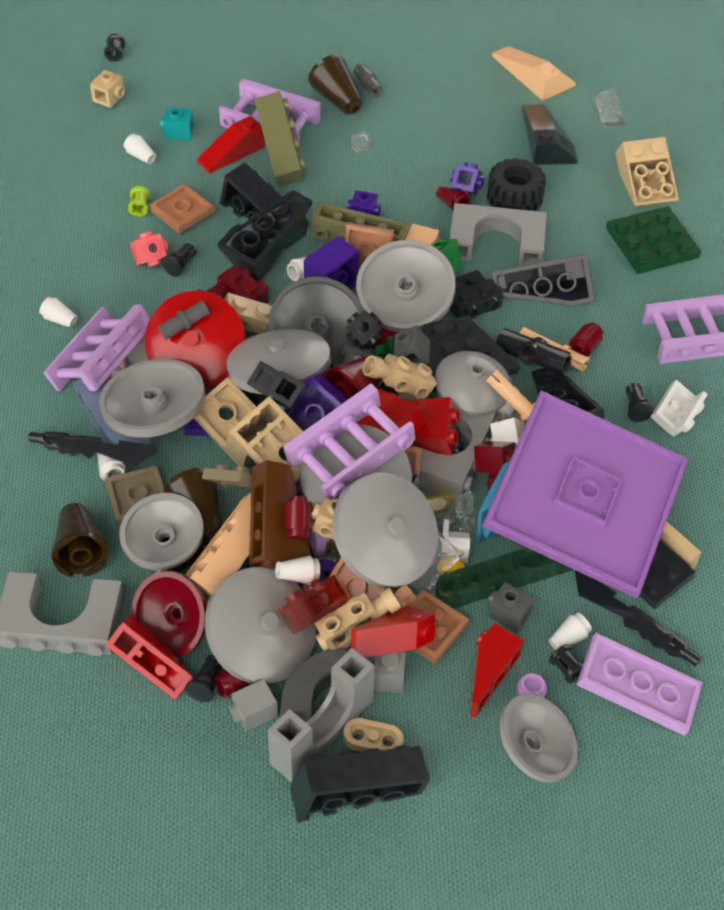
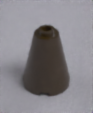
[308,54,362,114]
[164,468,222,547]
[52,503,109,577]

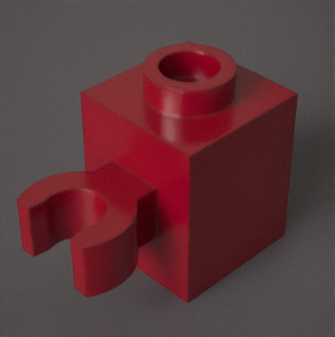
[474,441,515,490]

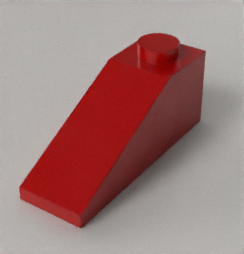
[197,115,264,174]
[351,605,436,658]
[105,615,194,699]
[470,623,524,718]

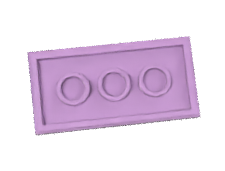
[576,633,703,736]

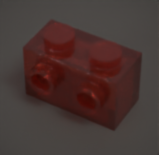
[278,575,349,635]

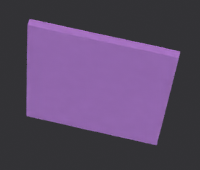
[482,391,689,598]

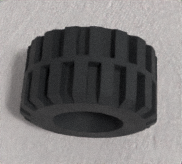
[487,158,546,211]

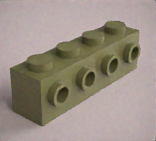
[254,91,307,187]
[312,202,409,242]

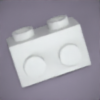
[650,380,708,437]

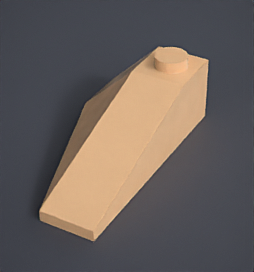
[492,46,576,101]

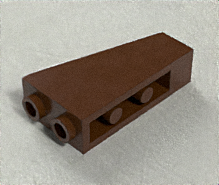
[249,460,311,570]

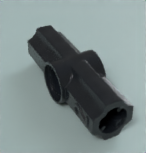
[496,328,572,374]

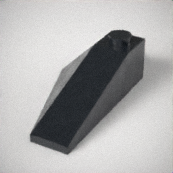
[522,104,578,165]
[217,190,313,281]
[491,254,595,306]
[532,367,604,419]

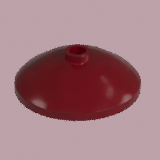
[131,571,207,658]

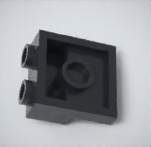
[450,270,503,319]

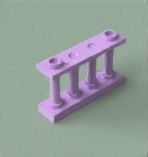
[219,79,321,142]
[642,294,724,364]
[43,304,150,391]
[283,384,415,500]

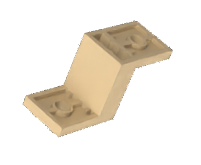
[194,377,303,484]

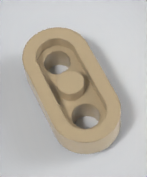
[343,718,403,752]

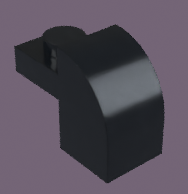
[246,360,306,411]

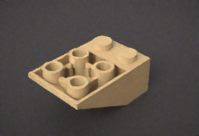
[615,137,679,207]

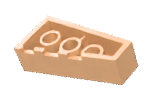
[185,492,251,604]

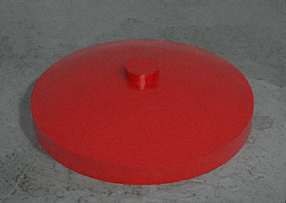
[145,290,246,390]

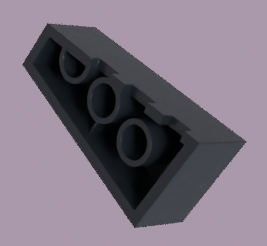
[220,162,309,249]
[290,745,430,823]

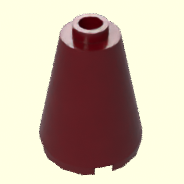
[322,355,382,399]

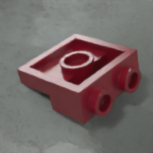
[206,265,268,304]

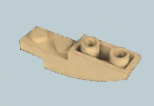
[224,293,272,334]

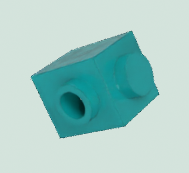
[160,107,194,140]

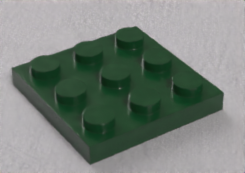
[606,206,701,274]

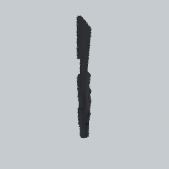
[28,432,158,467]
[575,570,702,667]

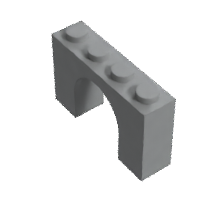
[450,203,547,266]
[411,394,500,501]
[0,572,125,656]
[267,648,375,783]

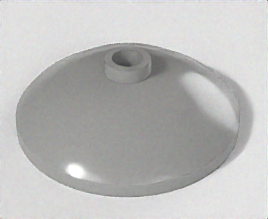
[434,351,511,416]
[120,493,204,570]
[500,694,578,783]

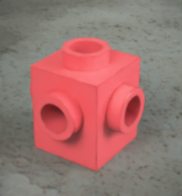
[129,231,168,267]

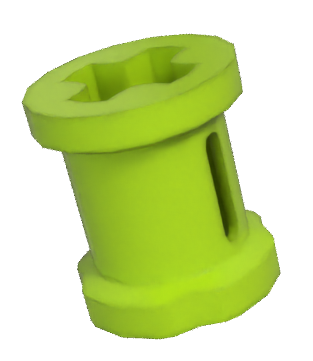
[128,186,150,217]

